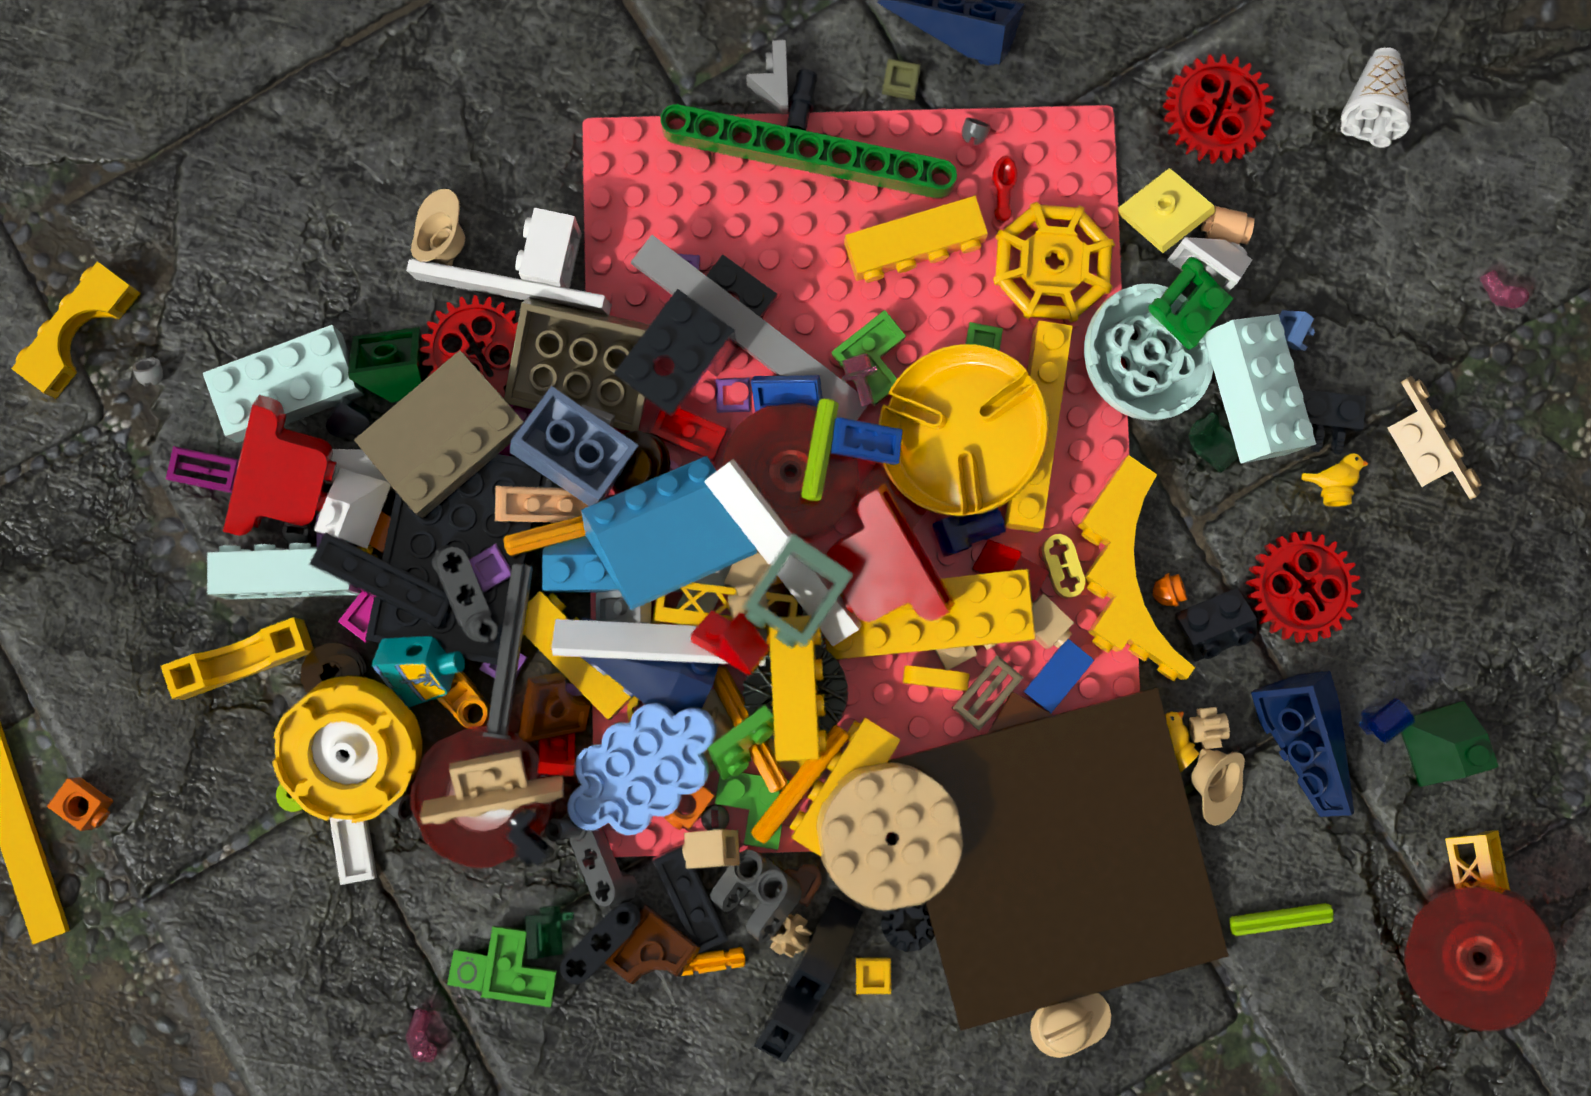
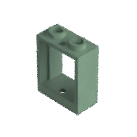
[742,534,853,649]

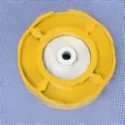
[273,676,422,823]

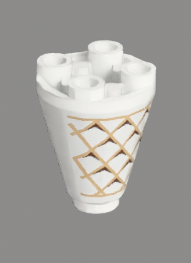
[1341,48,1411,147]

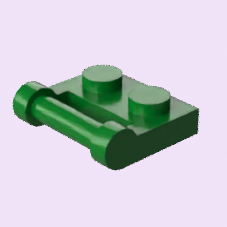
[1148,257,1233,350]

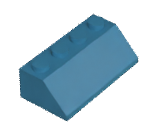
[542,524,683,593]

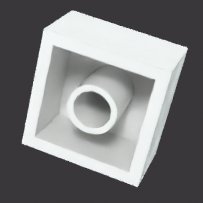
[515,208,582,288]

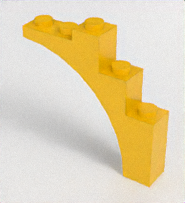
[1077,455,1195,681]

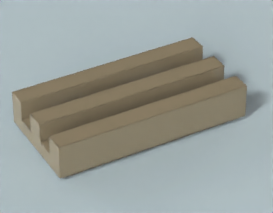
[952,655,1024,731]

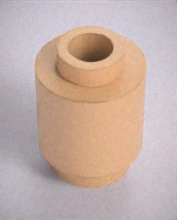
[1201,206,1254,244]

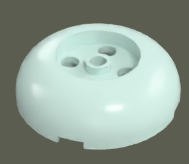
[1084,283,1214,420]

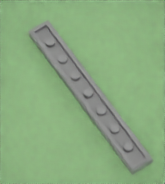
[631,235,871,420]

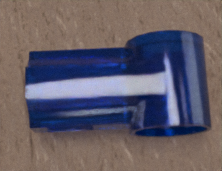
[932,508,1006,557]
[1359,698,1415,744]

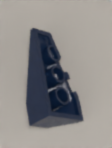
[878,0,1025,65]
[581,617,719,715]
[1251,671,1354,817]

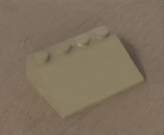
[504,297,650,431]
[354,350,524,518]

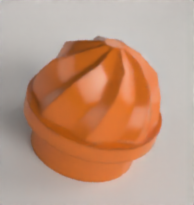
[1153,573,1187,607]

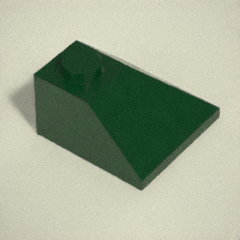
[348,327,427,403]
[1397,701,1499,787]

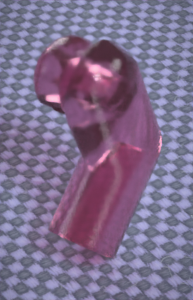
[1479,270,1529,309]
[406,1008,437,1063]

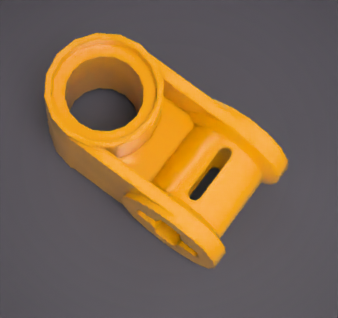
[437,671,491,730]

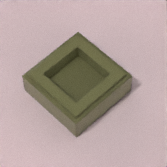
[882,59,921,100]

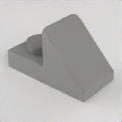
[747,40,788,114]
[596,590,652,624]

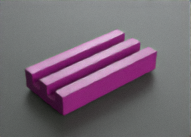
[166,446,239,494]

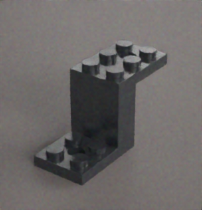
[614,254,777,417]

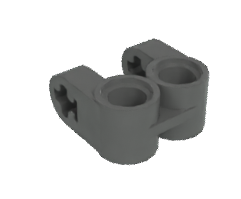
[710,850,802,943]

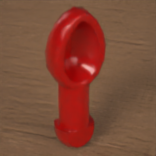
[992,156,1018,222]

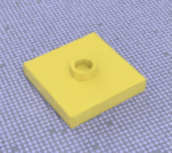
[1118,168,1215,253]

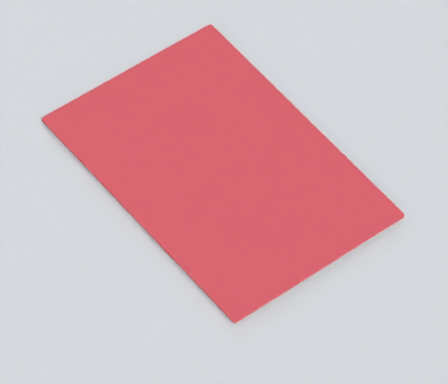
[583,105,1140,857]

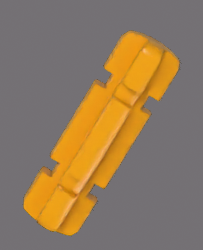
[681,947,746,976]

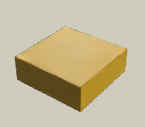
[856,957,891,994]

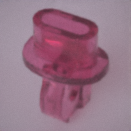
[842,353,878,406]

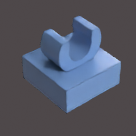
[1279,310,1315,351]

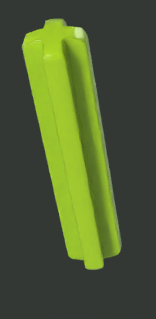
[801,399,839,501]
[1229,903,1334,936]

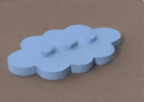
[567,703,717,835]

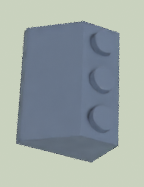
[510,386,638,506]

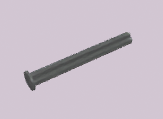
[482,564,533,740]

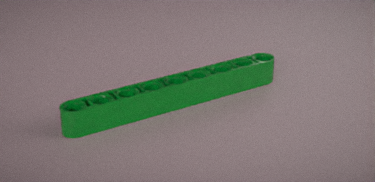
[661,104,957,199]

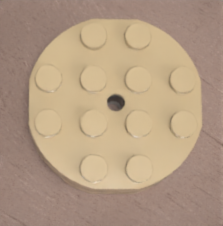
[816,762,963,910]

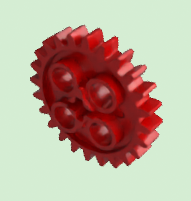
[1163,54,1274,164]
[420,295,518,399]
[1246,532,1361,643]

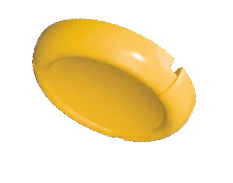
[878,344,1049,516]

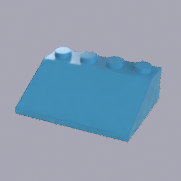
[581,456,757,610]

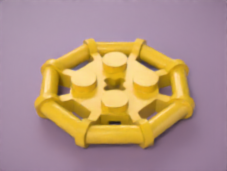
[993,202,1115,323]

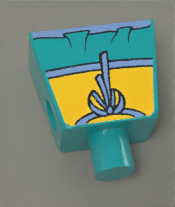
[372,636,465,707]

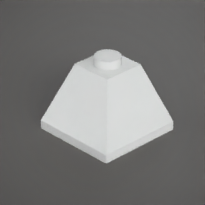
[1167,237,1252,293]
[314,468,391,549]

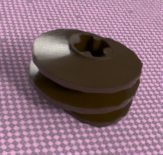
[614,431,671,491]
[301,643,367,693]

